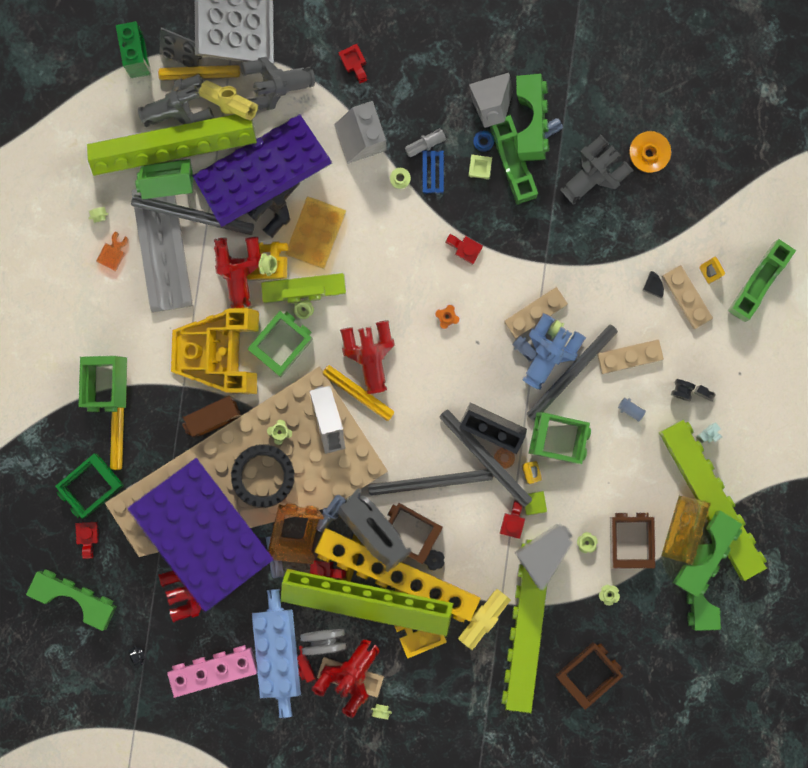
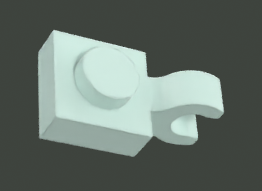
[696,422,722,443]

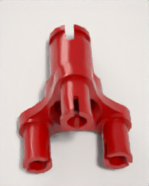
[214,237,261,308]
[340,320,395,394]
[158,570,201,622]
[312,640,379,718]

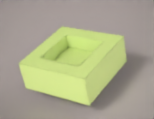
[469,155,492,179]

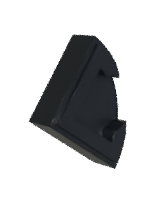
[642,271,664,298]
[694,385,716,402]

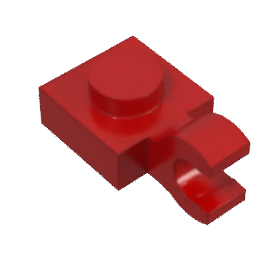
[338,44,367,84]
[445,234,483,265]
[500,500,525,539]
[75,522,99,559]
[310,561,347,578]
[297,646,317,683]

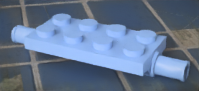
[252,589,301,718]

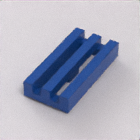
[423,151,444,193]

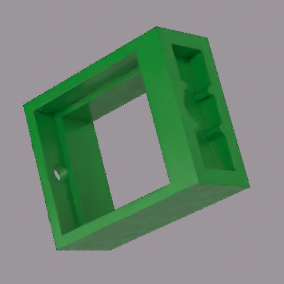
[116,21,151,78]
[55,453,124,519]

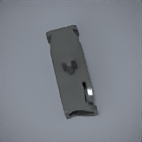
[337,488,412,572]

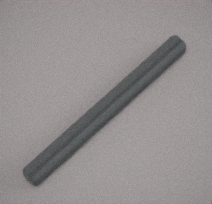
[131,194,254,235]
[527,324,618,421]
[440,410,532,507]
[368,469,493,496]

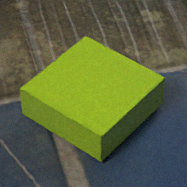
[525,491,547,515]

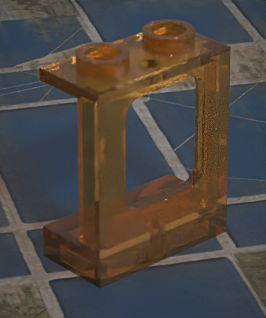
[268,503,324,564]

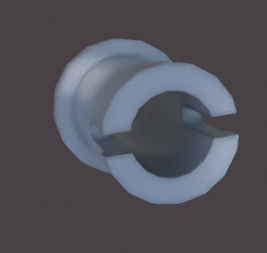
[512,336,537,362]
[618,397,646,422]

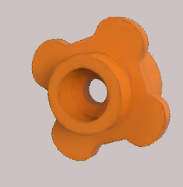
[435,305,459,329]

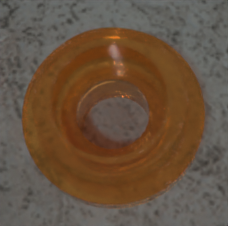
[494,448,515,469]

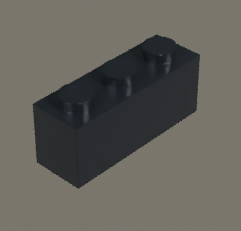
[459,402,527,454]

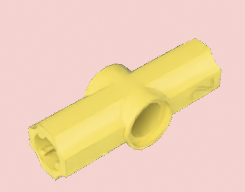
[199,80,258,121]
[458,588,511,650]

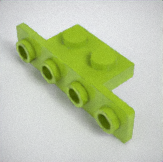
[261,273,346,303]

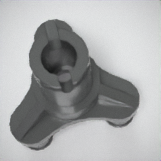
[241,57,315,110]
[138,74,214,127]
[560,134,634,205]

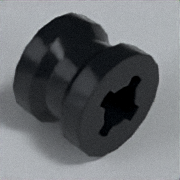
[671,379,696,401]

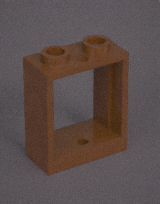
[182,395,242,438]
[387,503,443,564]
[610,513,655,568]
[555,642,623,710]

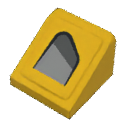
[699,257,726,284]
[522,461,542,484]

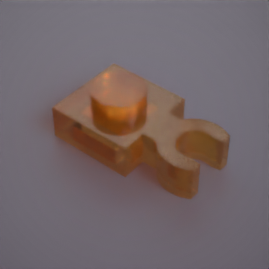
[96,232,129,271]

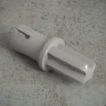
[405,128,446,157]

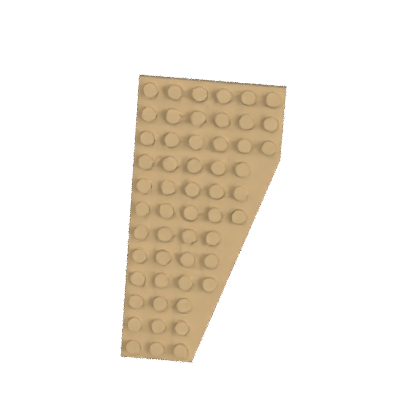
[105,366,388,557]

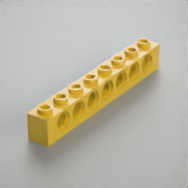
[315,528,481,623]

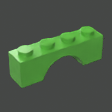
[516,74,549,161]
[490,115,538,204]
[728,239,796,322]
[673,510,742,597]
[685,544,721,630]
[26,569,117,631]

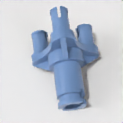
[522,313,586,390]

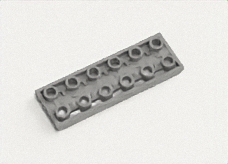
[132,189,193,313]

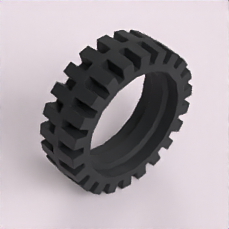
[231,444,294,508]

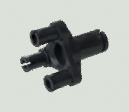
[245,182,300,238]

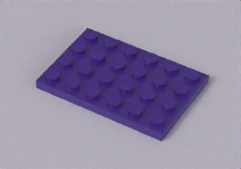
[193,114,332,227]
[127,458,274,612]

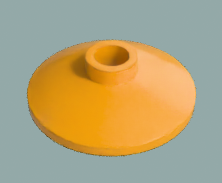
[629,131,671,173]

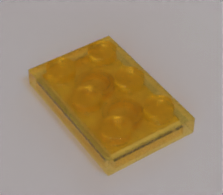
[285,196,346,269]
[661,495,711,565]

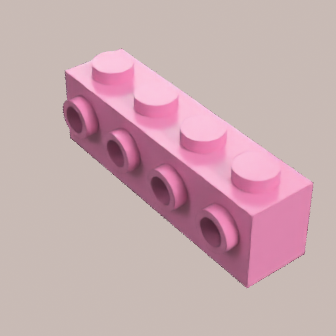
[168,645,258,698]

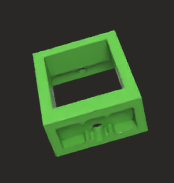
[135,159,194,199]
[248,311,313,377]
[79,356,127,412]
[528,412,591,464]

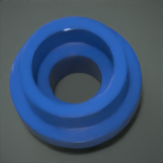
[473,131,494,152]

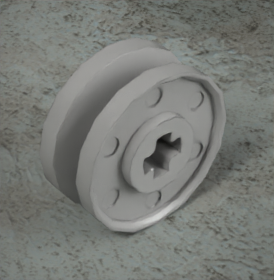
[300,629,346,655]

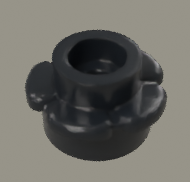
[424,550,445,571]
[128,646,145,666]

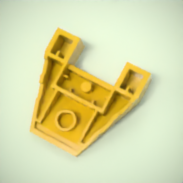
[171,308,259,394]

